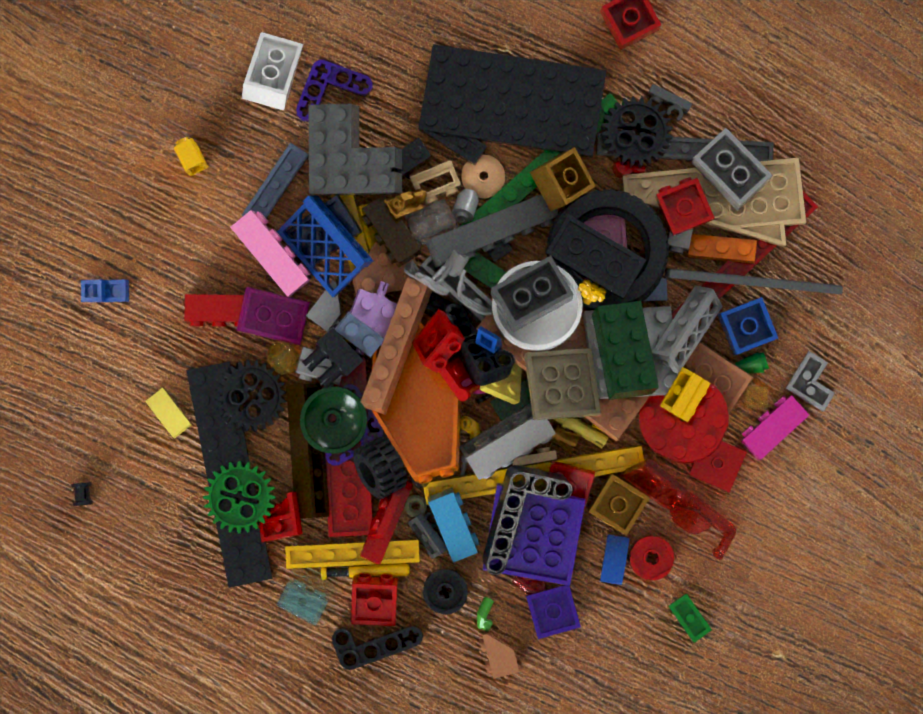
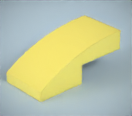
[145,388,192,439]

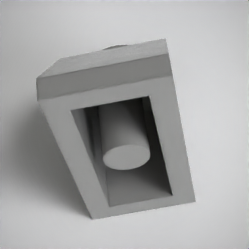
[306,281,342,332]

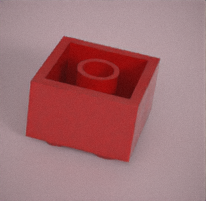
[600,0,661,50]

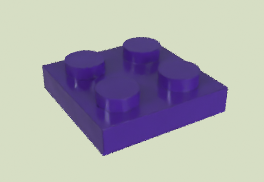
[526,585,581,639]

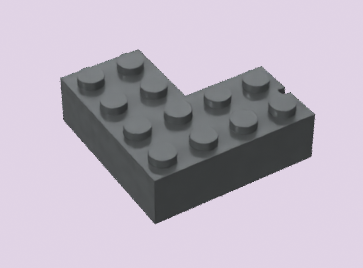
[309,103,402,196]

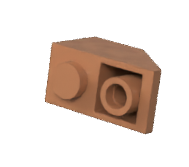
[479,632,519,679]

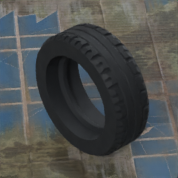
[547,189,669,311]

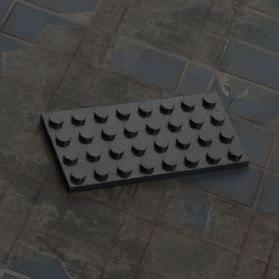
[418,44,607,158]

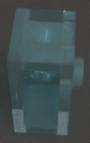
[276,579,329,626]

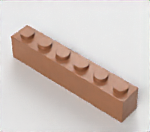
[361,277,432,415]

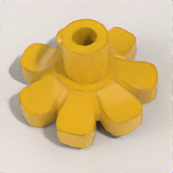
[578,280,606,305]

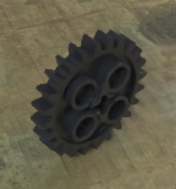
[600,96,673,168]
[214,360,287,432]

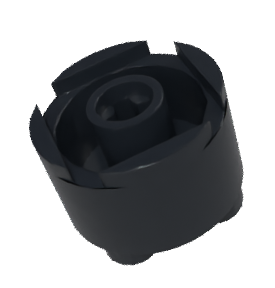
[423,568,468,615]

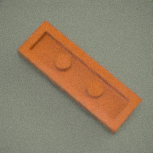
[688,234,757,264]

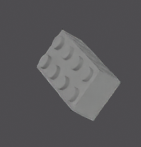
[460,403,556,480]

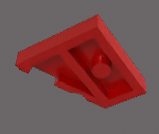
[259,492,303,542]

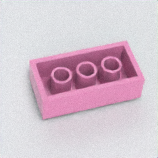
[230,210,311,297]

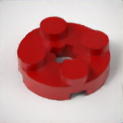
[629,536,674,581]

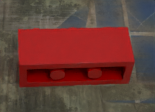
[184,294,244,327]

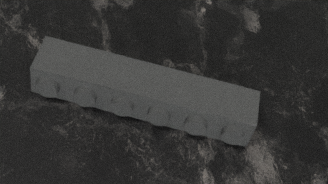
[426,194,558,268]

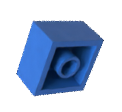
[718,297,778,356]

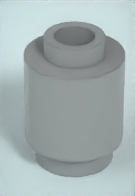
[452,189,479,223]

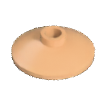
[461,154,505,199]

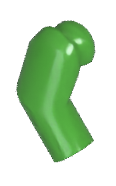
[477,597,494,632]

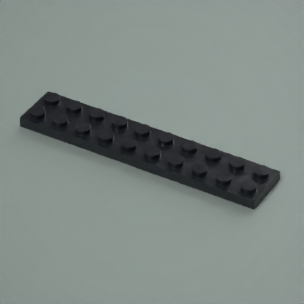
[186,361,273,588]

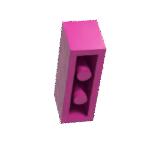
[740,395,809,460]

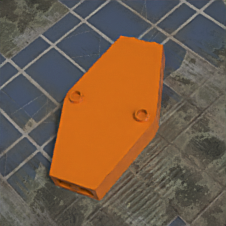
[372,322,461,483]

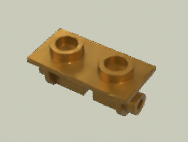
[384,189,427,219]

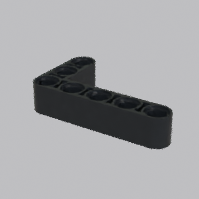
[483,465,572,575]

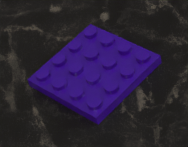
[483,483,586,586]

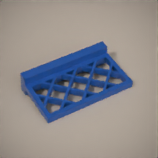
[277,195,374,298]

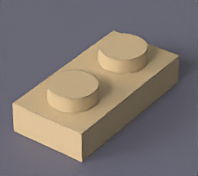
[512,447,557,466]

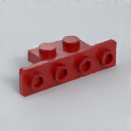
[360,481,413,565]

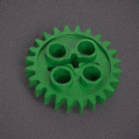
[203,461,276,534]

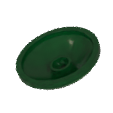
[300,386,367,454]

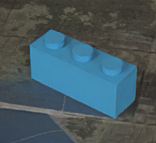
[428,487,480,563]

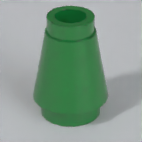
[735,352,769,374]

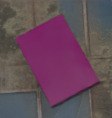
[236,287,310,345]

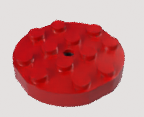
[639,382,729,463]

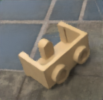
[410,160,461,205]

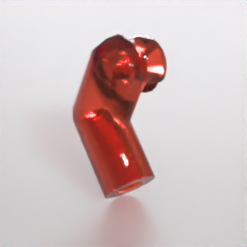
[512,576,546,595]

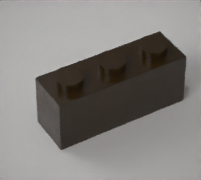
[361,194,421,268]

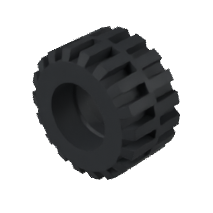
[353,437,407,499]

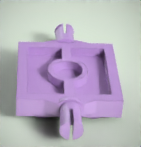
[350,281,397,355]

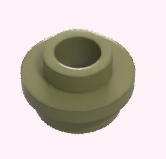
[405,495,427,517]

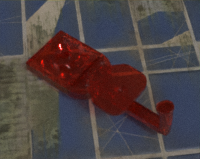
[622,458,736,560]

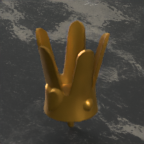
[550,426,582,456]

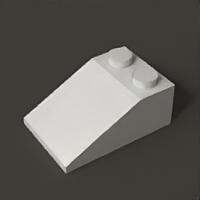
[241,32,303,110]

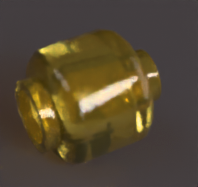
[267,342,299,375]

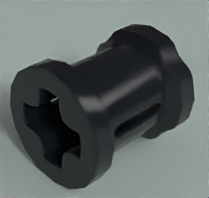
[71,482,93,506]

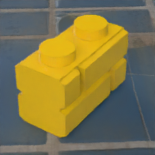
[660,367,711,422]

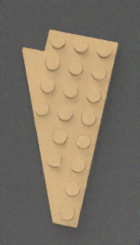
[622,158,806,247]

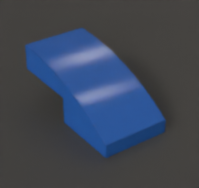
[81,279,129,303]
[475,326,502,354]
[600,534,630,585]

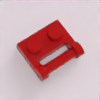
[439,357,480,401]

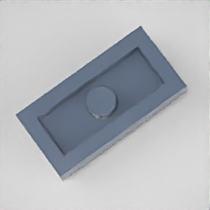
[335,311,384,357]

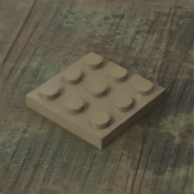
[524,348,601,420]

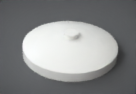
[492,261,583,351]

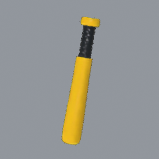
[321,563,410,580]

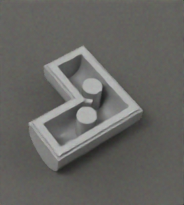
[785,351,835,412]

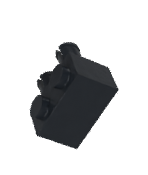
[302,328,363,389]

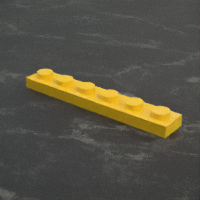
[285,540,420,569]

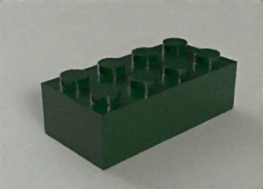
[592,301,659,400]

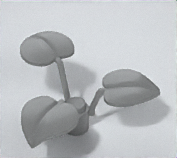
[404,250,492,315]

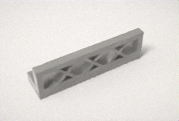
[652,285,723,373]

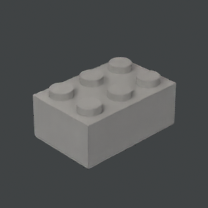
[692,128,773,211]

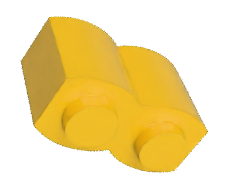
[174,137,208,176]

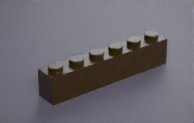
[286,383,330,519]

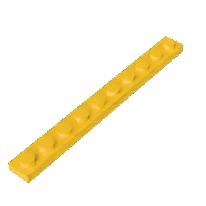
[424,445,645,505]

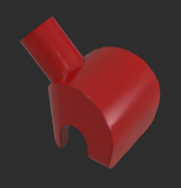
[611,161,646,178]

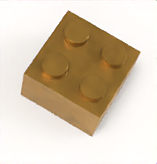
[530,147,596,211]
[587,474,650,536]

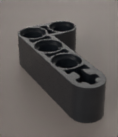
[445,304,515,386]
[332,625,423,670]

